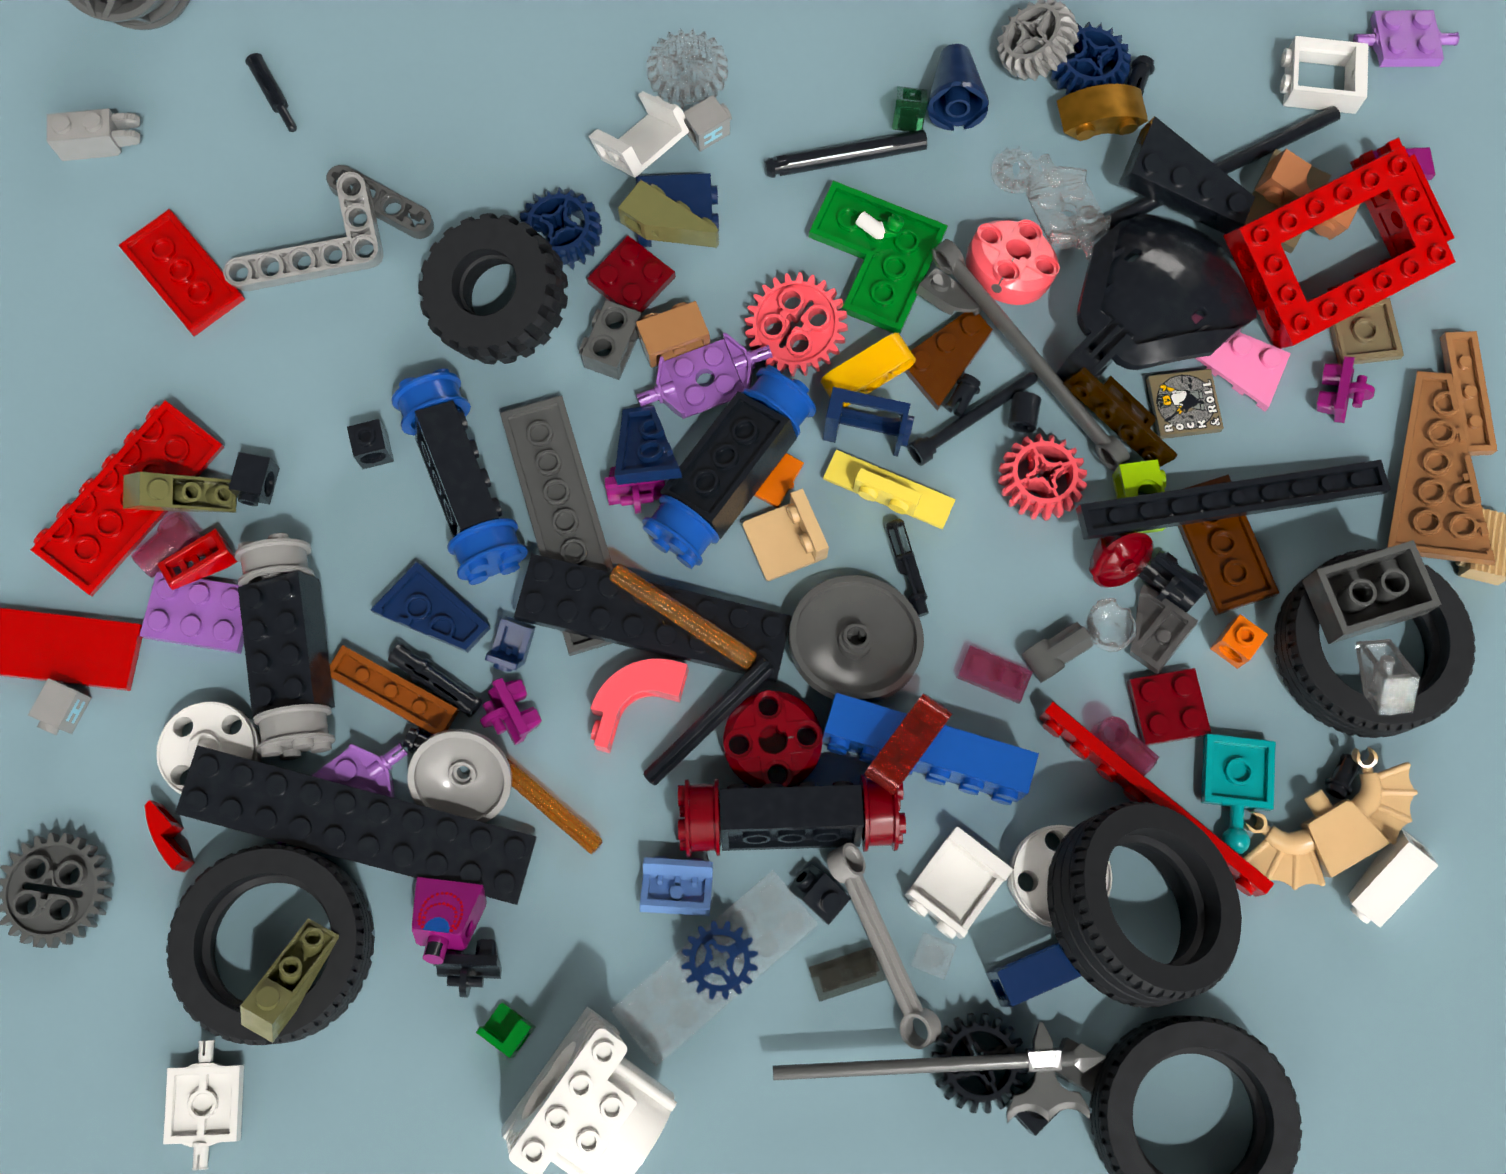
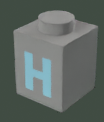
[683,95,732,152]
[28,678,92,735]

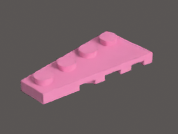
[1192,314,1291,411]

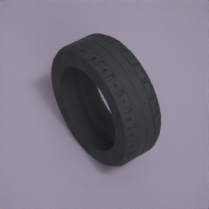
[1273,549,1476,738]
[1047,801,1242,1008]
[166,844,375,1045]
[1089,1015,1302,1174]

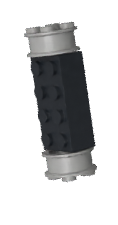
[235,533,335,760]

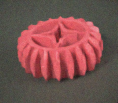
[998,433,1087,521]

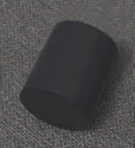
[1007,392,1042,433]

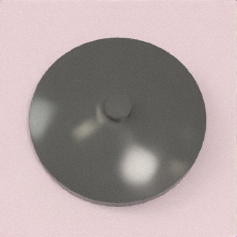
[788,575,924,703]

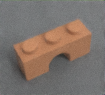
[1255,148,1361,240]

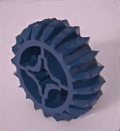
[1050,22,1131,95]
[519,187,602,270]

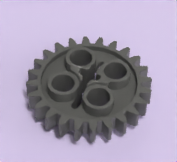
[0,833,114,948]

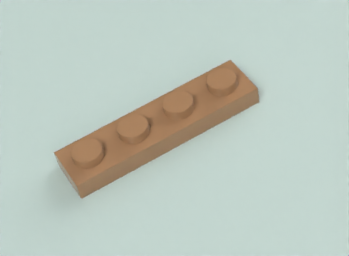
[1440,331,1498,456]

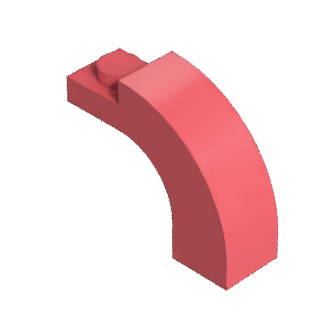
[590,658,689,753]

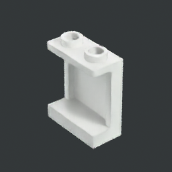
[904,826,1014,940]

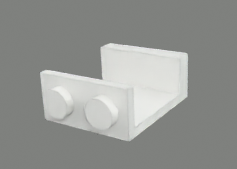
[589,91,689,178]

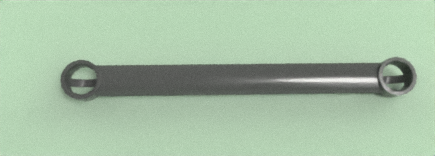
[931,239,1130,471]

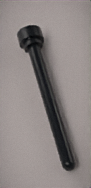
[907,372,1038,466]

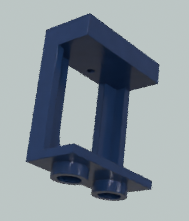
[823,387,915,457]

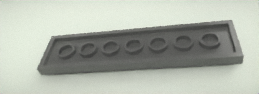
[500,395,615,656]

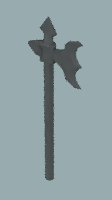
[773,1022,1107,1124]

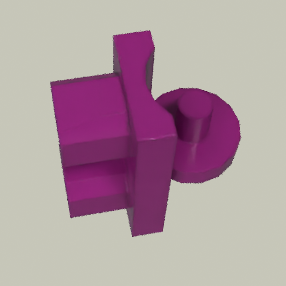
[1317,356,1375,423]
[605,466,665,514]
[480,678,542,745]

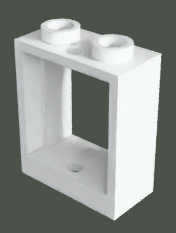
[1280,36,1368,114]

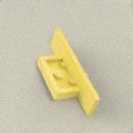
[823,450,956,530]

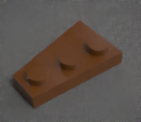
[905,312,993,411]

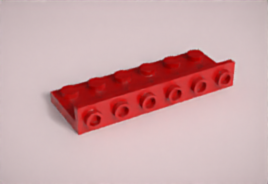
[30,400,225,597]

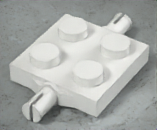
[163,1040,244,1170]

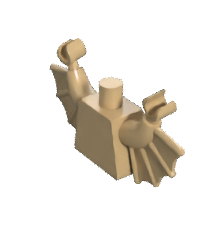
[1243,747,1418,890]

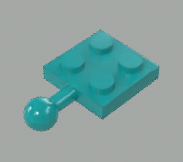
[1201,734,1276,854]

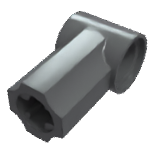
[1022,622,1094,683]

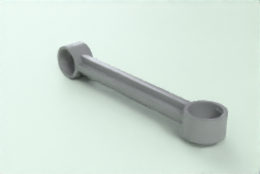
[827,843,941,1049]

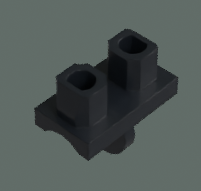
[1139,551,1208,612]
[433,939,502,998]

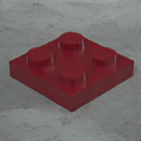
[587,235,676,314]
[1127,668,1211,747]

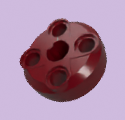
[723,690,823,788]

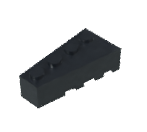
[1119,116,1255,234]

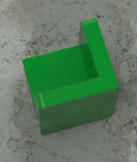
[476,1003,536,1058]

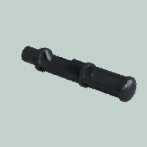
[885,519,929,617]

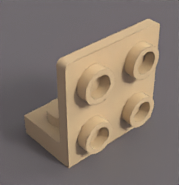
[742,488,829,581]

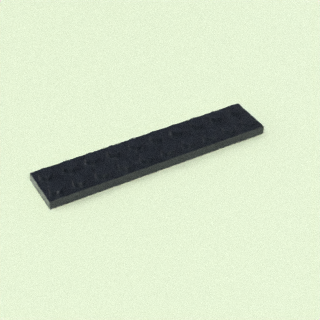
[175,745,537,905]

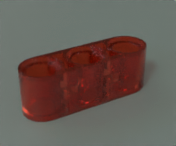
[864,693,953,795]

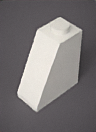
[1348,829,1439,928]

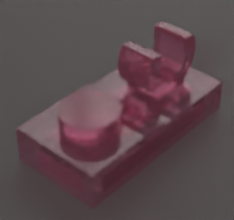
[957,645,1033,704]

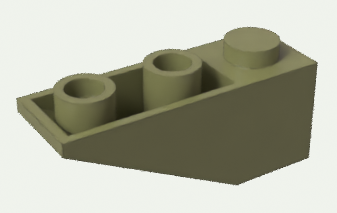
[618,180,719,248]
[123,472,236,513]
[240,918,339,1043]

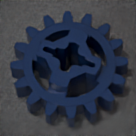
[681,921,758,1000]

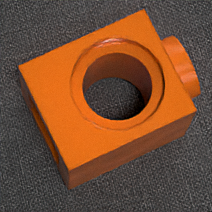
[1210,614,1269,669]

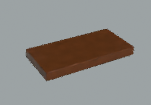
[1178,474,1279,616]

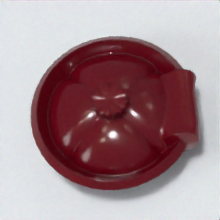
[1089,533,1154,588]

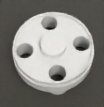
[157,702,262,794]
[1008,825,1112,928]

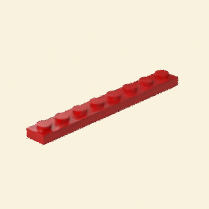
[1039,702,1274,897]

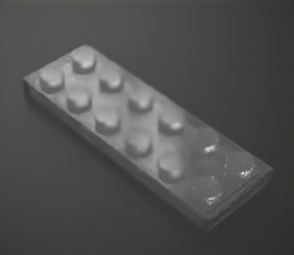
[611,870,818,1066]

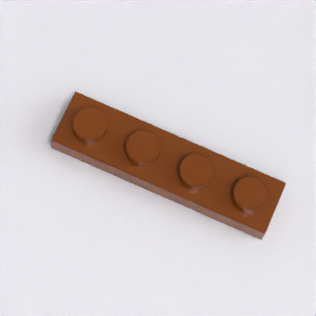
[330,645,459,735]

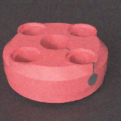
[965,219,1060,305]

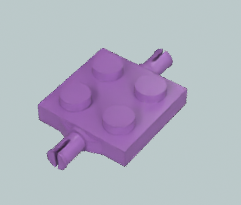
[1353,10,1460,67]

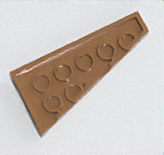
[1387,371,1495,566]

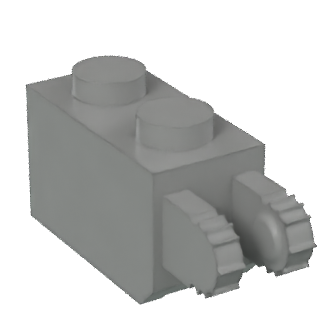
[47,108,140,161]

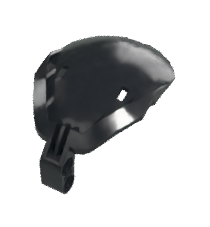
[1056,214,1257,401]

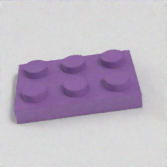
[139,572,244,654]

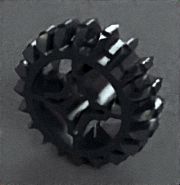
[930,1013,1028,1114]

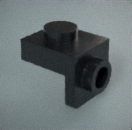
[789,864,851,925]

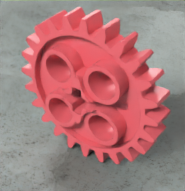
[745,272,848,377]

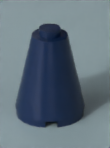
[927,44,989,131]

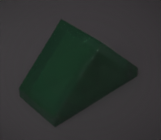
[892,86,927,132]

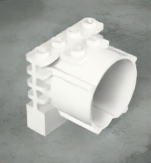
[501,1006,677,1174]

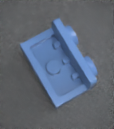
[640,856,713,916]

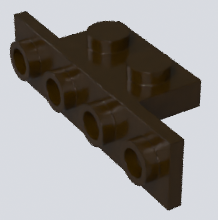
[1063,367,1178,467]

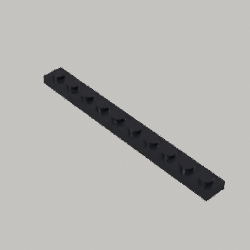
[1076,460,1391,540]

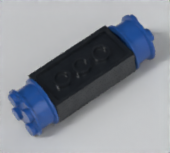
[642,365,816,569]
[391,368,528,585]

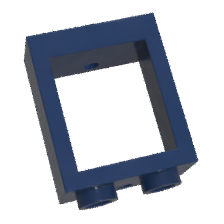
[986,942,1081,1007]

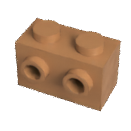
[636,301,710,368]

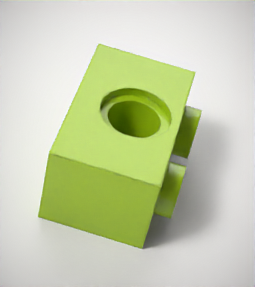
[1112,459,1167,533]

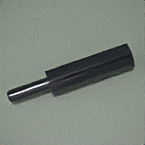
[245,53,297,132]

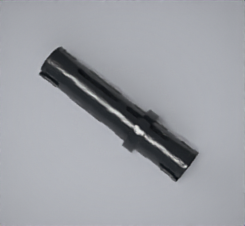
[388,644,482,718]

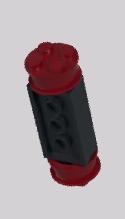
[678,773,906,857]

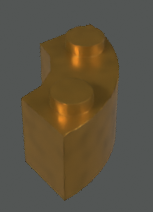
[1056,84,1148,141]

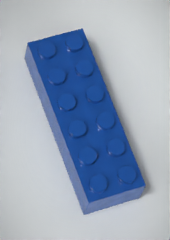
[822,693,1039,805]

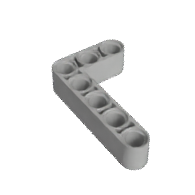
[223,172,383,291]

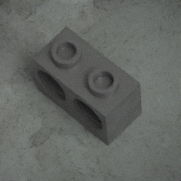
[579,300,642,380]

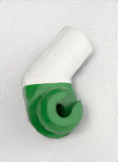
[856,211,904,240]

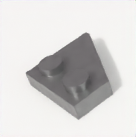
[1129,584,1198,674]

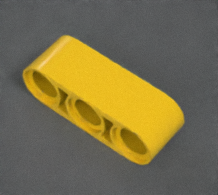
[820,333,916,408]

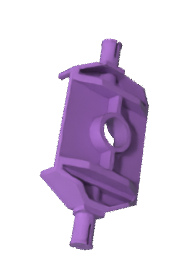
[636,333,773,419]
[278,743,408,846]

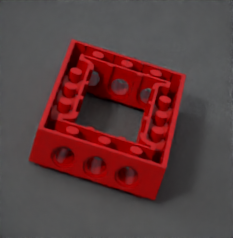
[1223,146,1456,349]

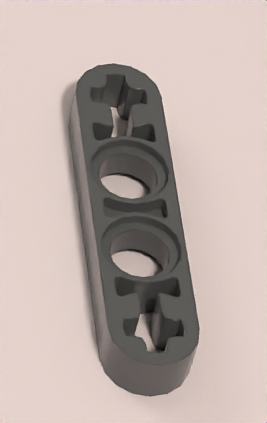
[326,165,434,239]

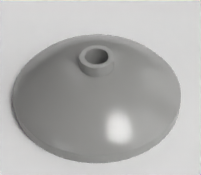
[407,729,512,823]

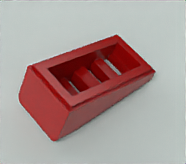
[157,528,238,590]

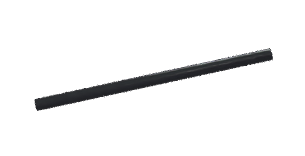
[1070,106,1341,246]

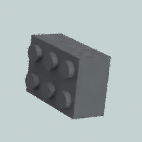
[1302,540,1442,644]

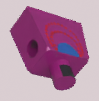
[412,877,487,965]

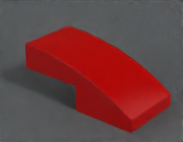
[144,800,195,873]

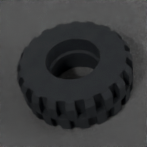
[418,213,568,365]

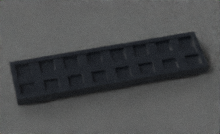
[514,554,792,682]

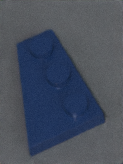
[614,405,682,485]
[371,562,491,653]

